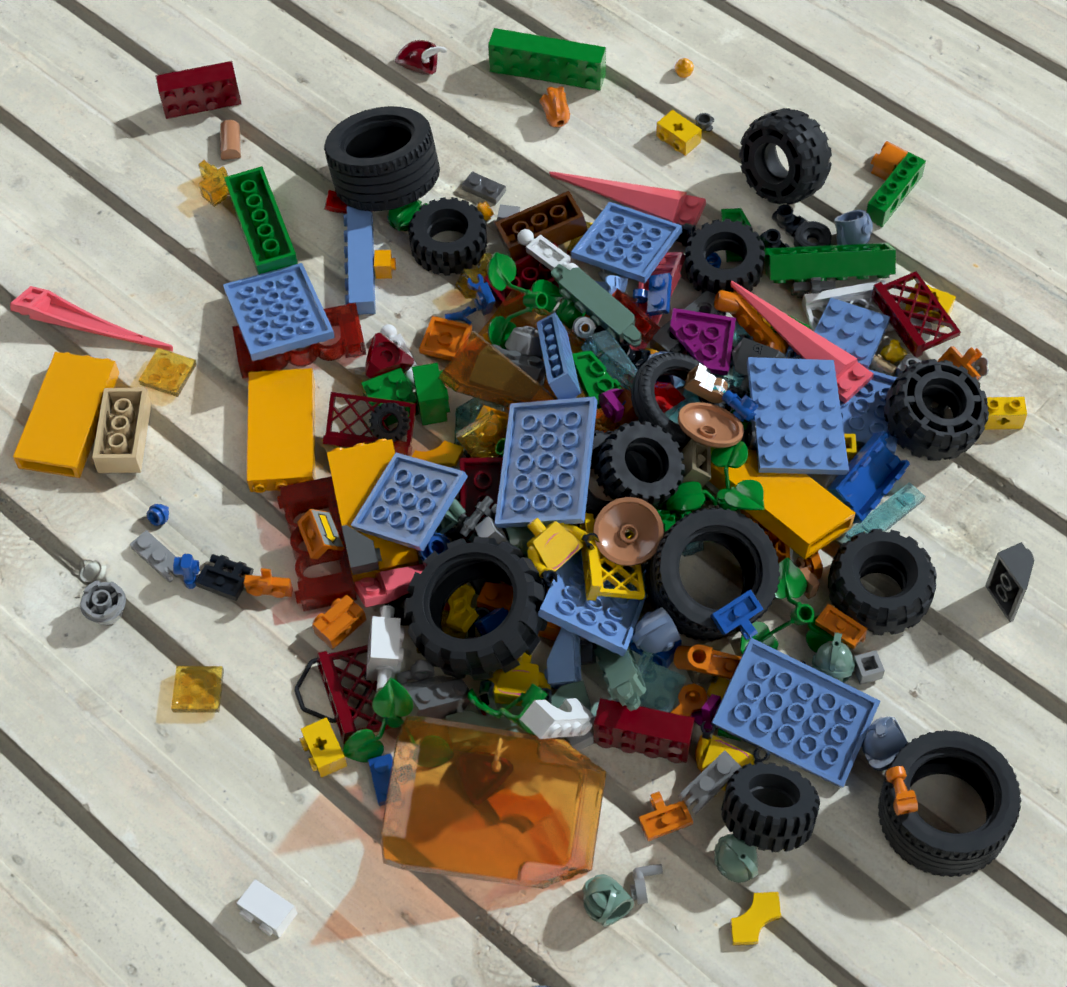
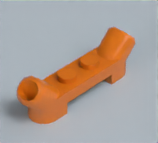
[714,290,790,355]
[673,645,741,680]

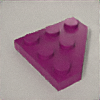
[670,308,736,376]

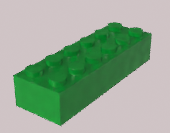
[488,28,606,91]
[224,166,298,275]
[765,243,896,283]

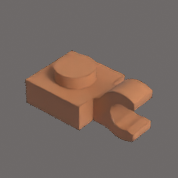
[796,557,820,599]

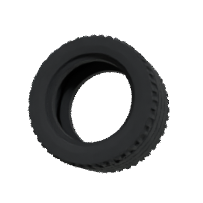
[324,106,440,211]
[645,508,780,641]
[878,730,1022,877]

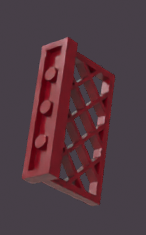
[871,271,961,358]
[322,392,417,456]
[317,645,392,744]

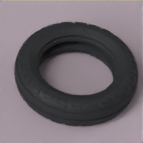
[631,352,725,449]

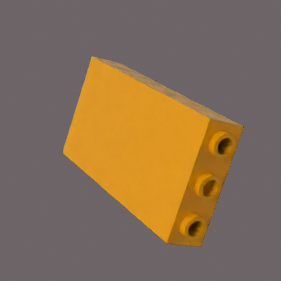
[13,352,120,478]
[247,368,316,493]
[327,439,419,582]
[709,450,856,559]

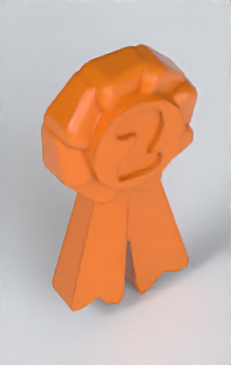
[670,684,707,717]

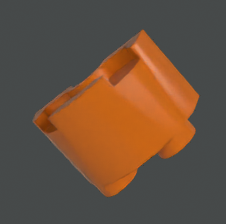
[871,141,908,181]

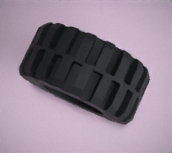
[408,197,487,276]
[685,219,765,294]
[594,421,685,508]
[721,762,820,852]

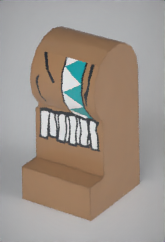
[684,363,728,403]

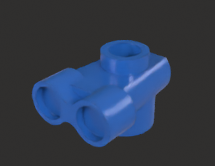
[722,390,759,422]
[173,554,200,589]

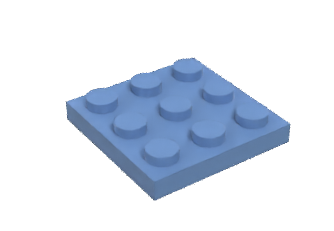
[814,298,891,369]

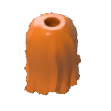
[539,86,570,127]

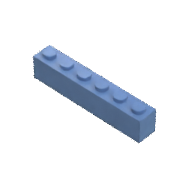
[343,206,376,315]
[537,313,581,400]

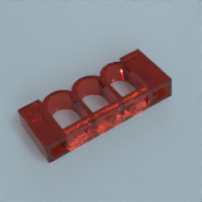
[232,303,366,379]
[277,476,357,611]

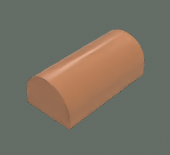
[220,120,241,160]

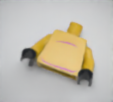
[527,517,600,587]
[479,653,552,707]
[695,720,770,798]

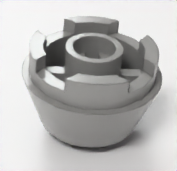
[505,326,543,359]
[80,580,126,625]

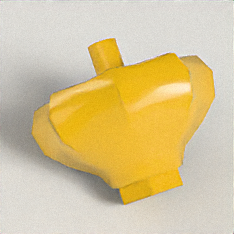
[880,340,907,363]

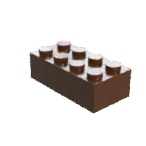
[495,191,588,262]

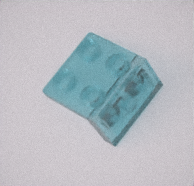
[637,651,686,712]

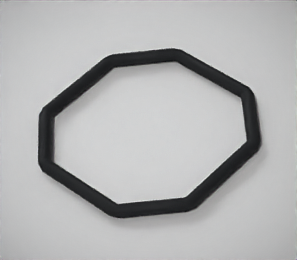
[294,652,372,723]

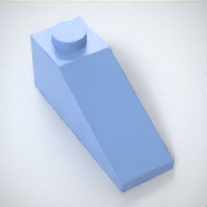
[544,627,582,689]

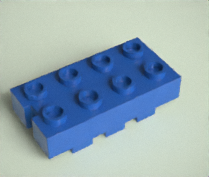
[826,431,910,524]

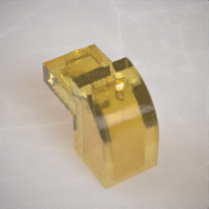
[198,160,228,207]
[455,253,492,299]

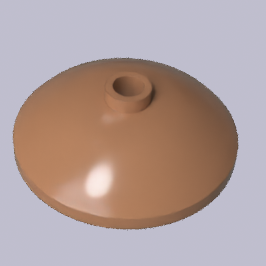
[678,402,744,448]
[594,497,664,566]

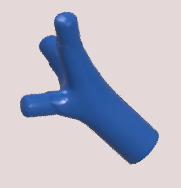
[445,306,477,325]

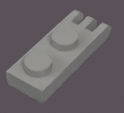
[130,530,178,583]
[678,750,742,814]

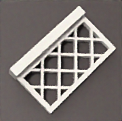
[802,280,894,332]

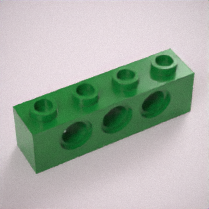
[866,152,926,227]

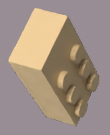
[92,388,152,473]

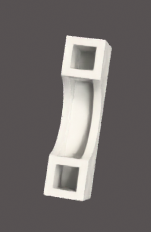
[520,698,595,739]

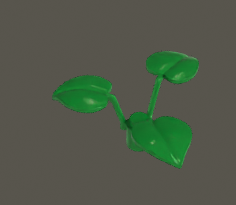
[488,252,563,350]
[666,441,765,512]
[740,557,847,654]
[343,678,454,767]
[467,683,567,754]

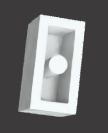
[237,879,298,938]

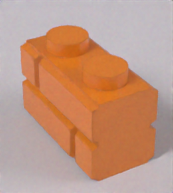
[312,595,366,649]

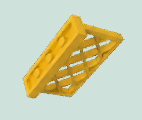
[579,513,645,601]

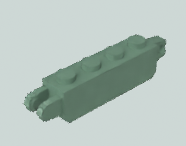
[551,264,642,348]
[594,643,647,711]

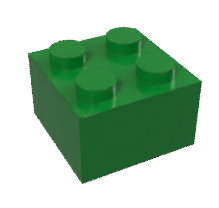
[412,363,450,426]
[361,368,419,427]

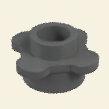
[695,113,714,132]

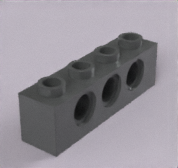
[650,291,726,354]

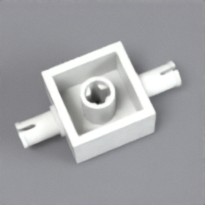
[366,606,404,692]

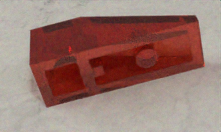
[612,288,661,344]

